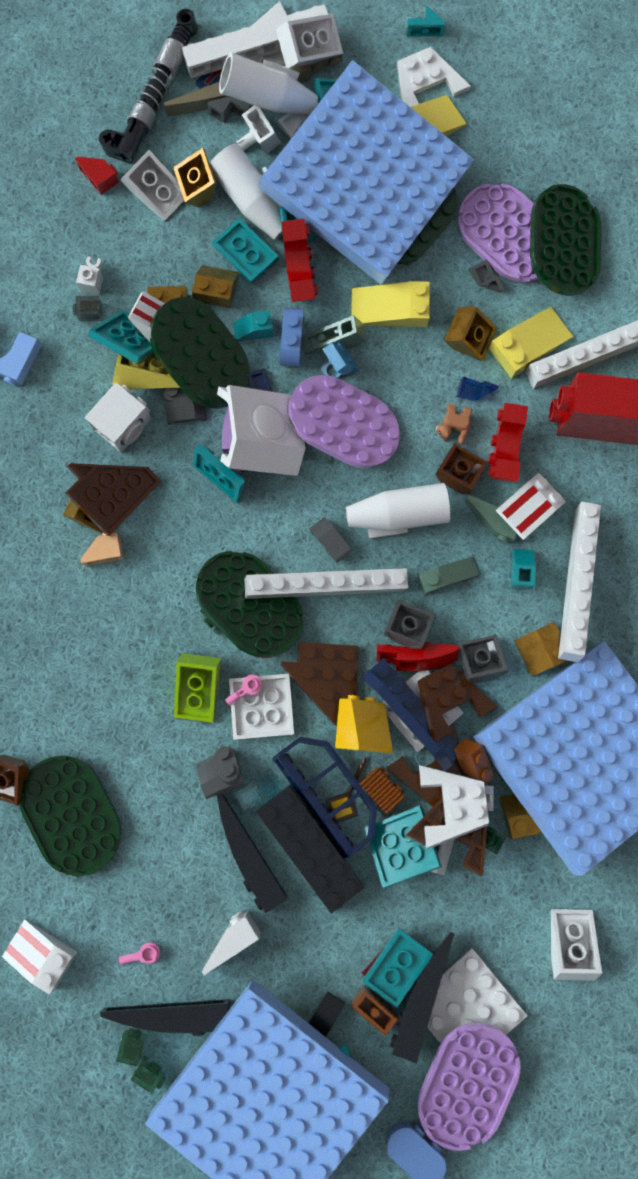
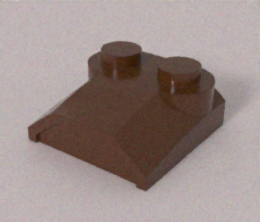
[436,442,488,494]
[0,755,29,806]

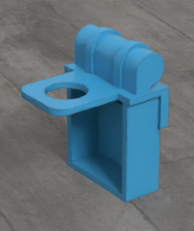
[321,342,359,378]

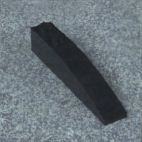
[217,793,288,913]
[390,931,455,1064]
[100,999,230,1036]

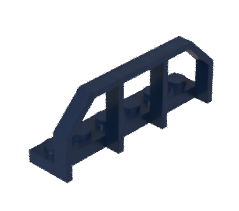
[361,658,459,772]
[272,737,377,858]

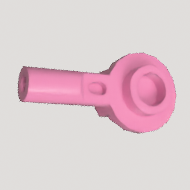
[225,675,262,706]
[119,942,160,965]

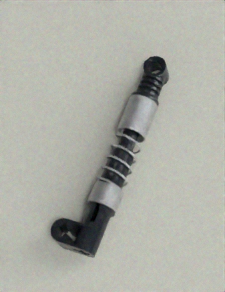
[99,8,198,163]

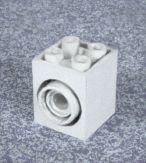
[84,383,152,453]

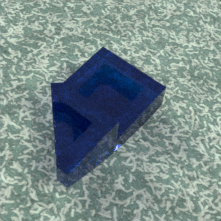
[457,377,499,401]

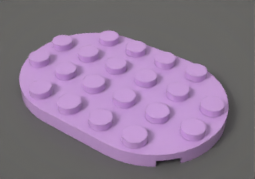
[458,183,539,282]
[288,375,400,468]
[417,1022,520,1151]

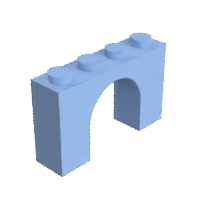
[0,332,41,386]

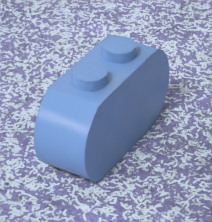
[280,308,304,367]
[386,1121,446,1179]

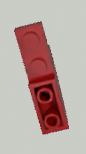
[377,642,459,672]

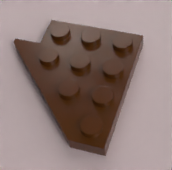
[65,463,162,536]
[280,642,359,726]

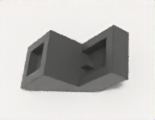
[207,97,251,123]
[309,517,352,563]

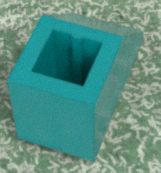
[510,549,536,590]

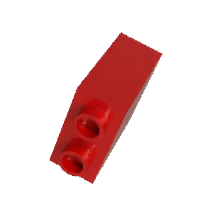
[549,372,638,445]

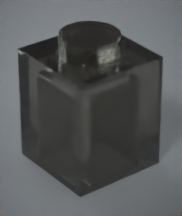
[73,295,102,322]

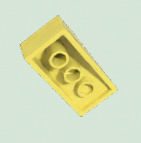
[411,95,467,136]
[351,281,430,327]
[489,307,574,379]
[112,353,180,389]

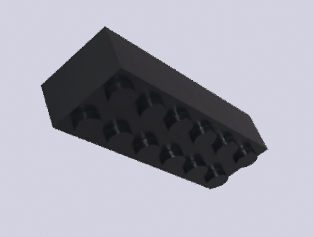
[256,785,364,914]

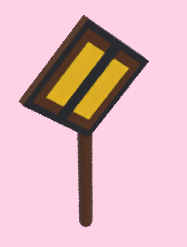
[325,758,367,823]

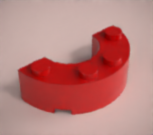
[281,219,318,302]
[488,403,528,483]

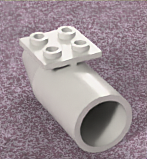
[219,53,318,115]
[210,143,283,240]
[346,483,450,538]

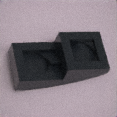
[308,991,345,1037]

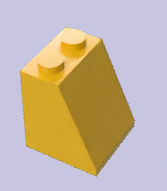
[335,695,393,753]

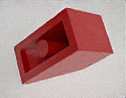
[75,157,119,195]

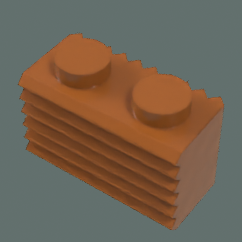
[454,738,495,785]
[359,767,405,815]
[351,986,397,1035]

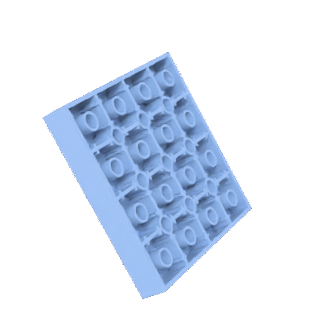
[258,60,474,284]
[473,641,638,876]
[145,979,389,1179]

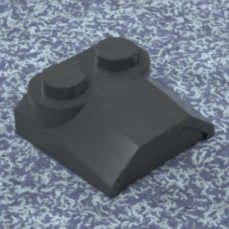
[163,388,206,425]
[384,600,435,649]
[457,634,508,683]
[196,746,245,799]

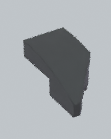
[469,259,505,292]

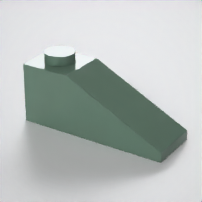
[303,315,367,354]
[465,495,517,544]
[417,557,479,596]

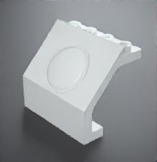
[217,385,305,476]

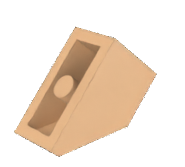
[80,532,124,566]

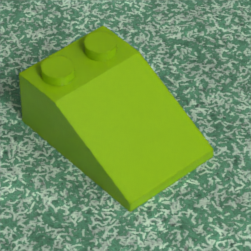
[173,653,222,723]

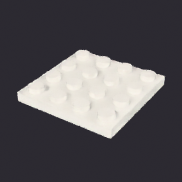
[428,947,527,1044]

